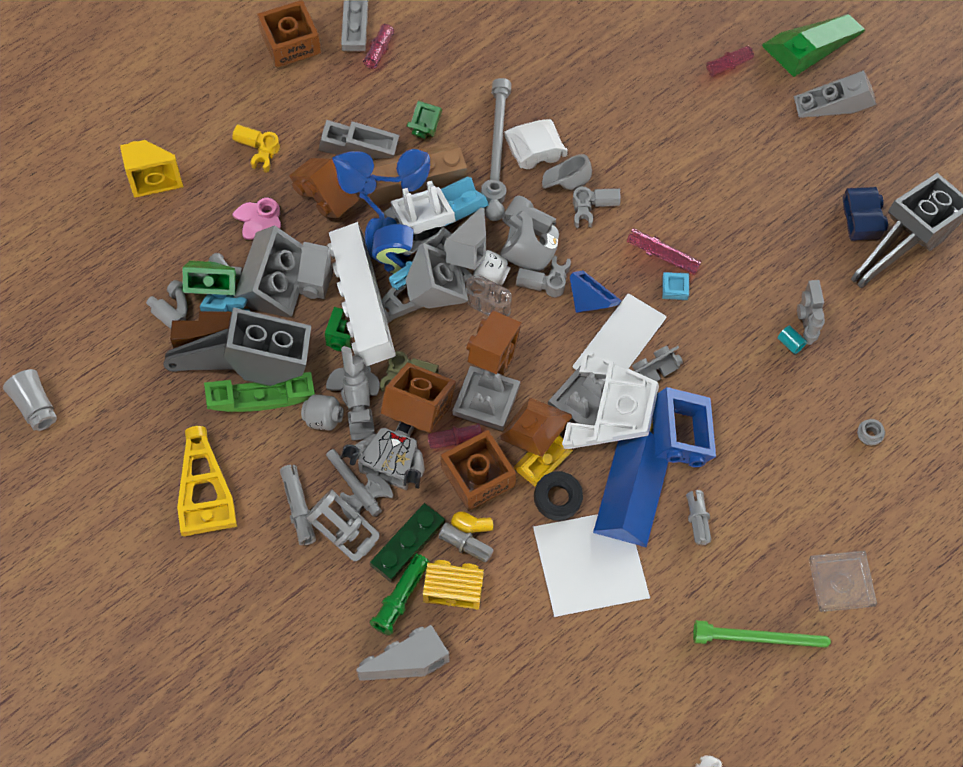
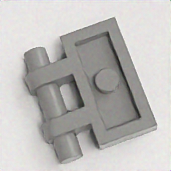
[797,280,825,345]

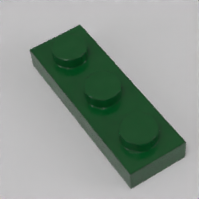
[370,503,445,583]

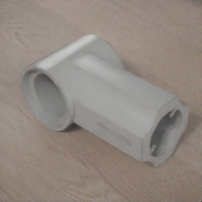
[502,196,556,236]

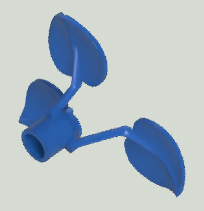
[332,149,430,259]

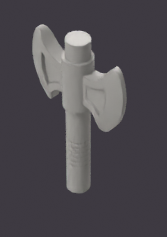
[326,449,393,519]

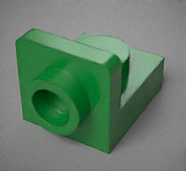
[324,307,352,351]

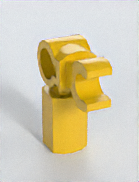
[232,124,280,173]

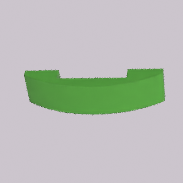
[204,372,315,412]

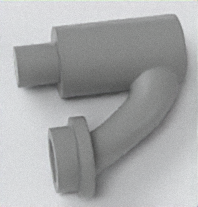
[146,280,188,329]

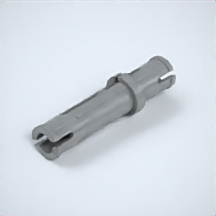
[280,465,316,545]

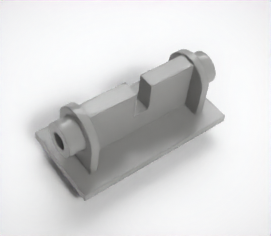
[632,345,683,381]

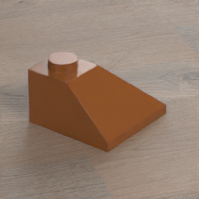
[499,397,572,457]

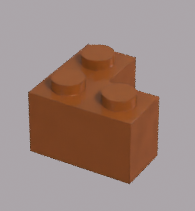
[289,158,359,218]
[466,311,522,375]

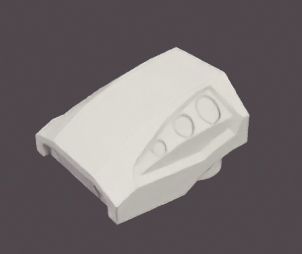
[504,119,568,169]

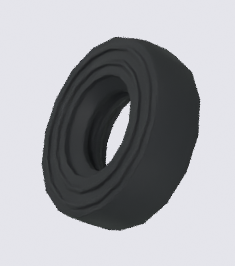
[534,471,583,521]

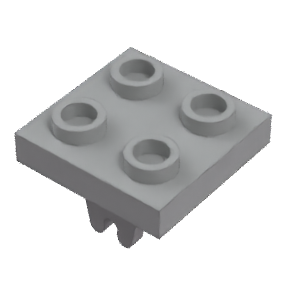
[548,365,605,426]
[453,366,520,431]

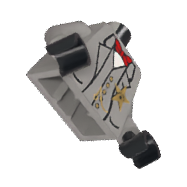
[340,421,425,491]

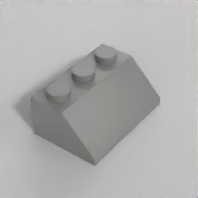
[234,225,303,318]

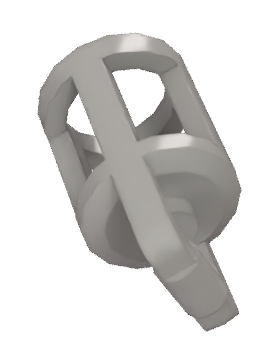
[306,489,379,561]

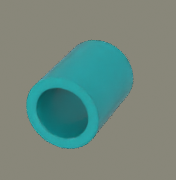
[777,325,807,355]

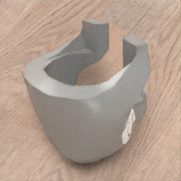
[500,211,559,272]

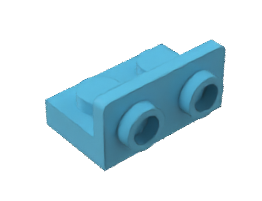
[440,176,488,226]

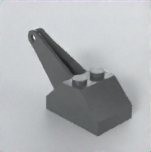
[851,173,963,288]
[163,307,311,386]

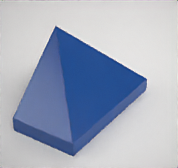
[570,270,621,313]

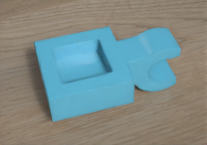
[200,294,250,312]

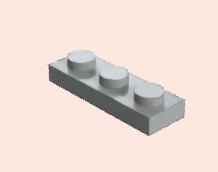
[341,0,368,51]

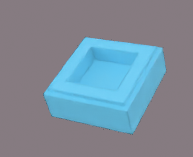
[662,272,689,300]

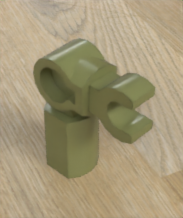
[380,351,439,392]

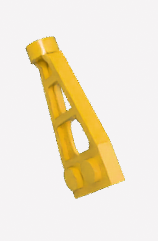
[177,426,237,536]

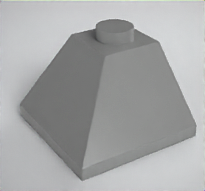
[406,243,468,309]

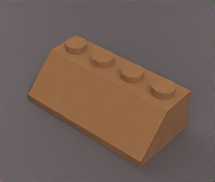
[367,142,467,206]

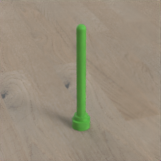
[693,620,831,647]

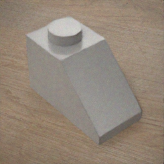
[298,242,333,299]

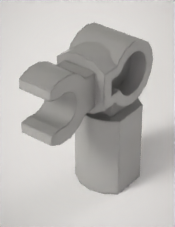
[573,186,621,228]
[516,256,571,297]

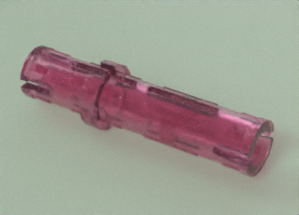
[626,228,702,276]

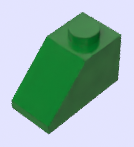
[182,261,236,295]

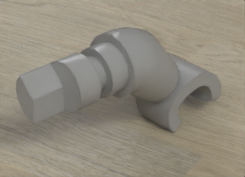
[341,346,375,440]

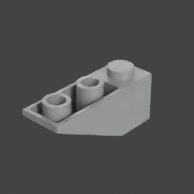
[794,71,877,118]
[444,208,486,270]
[356,625,449,681]

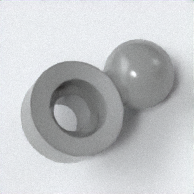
[481,180,506,221]

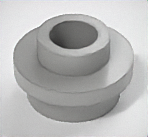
[857,419,885,446]

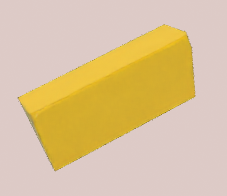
[513,434,573,487]

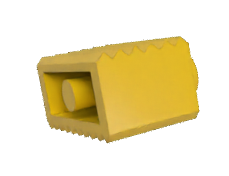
[423,560,484,610]

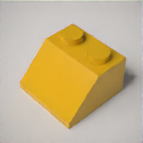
[120,140,183,198]

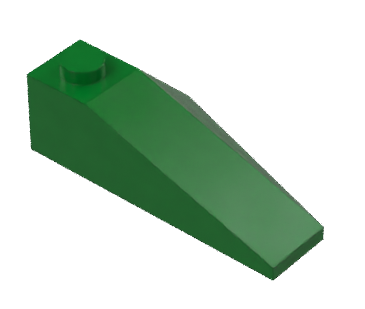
[762,14,865,77]

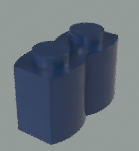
[842,187,888,241]

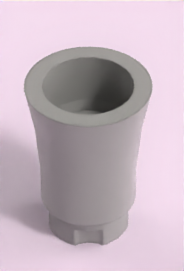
[3,369,57,431]

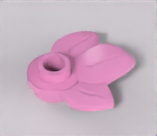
[232,198,281,240]

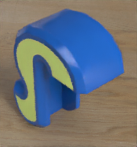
[371,224,414,274]

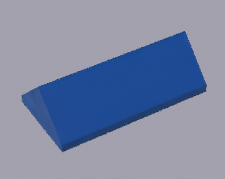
[593,431,668,548]

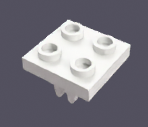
[391,181,456,234]

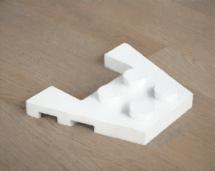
[562,350,659,449]

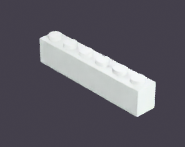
[327,222,396,366]

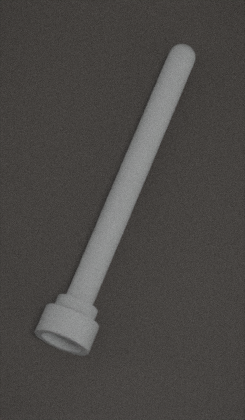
[490,78,511,181]

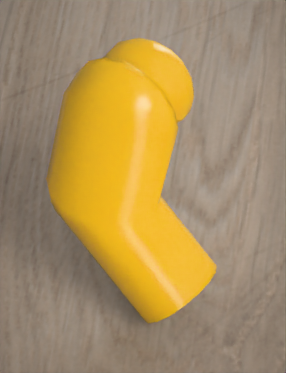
[451,511,493,533]

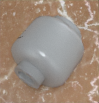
[301,394,344,431]

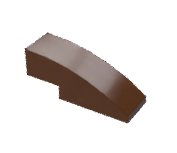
[170,311,232,349]

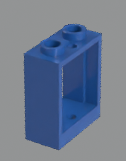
[652,387,716,467]

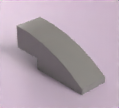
[318,120,399,159]

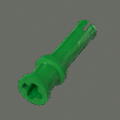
[369,554,430,636]

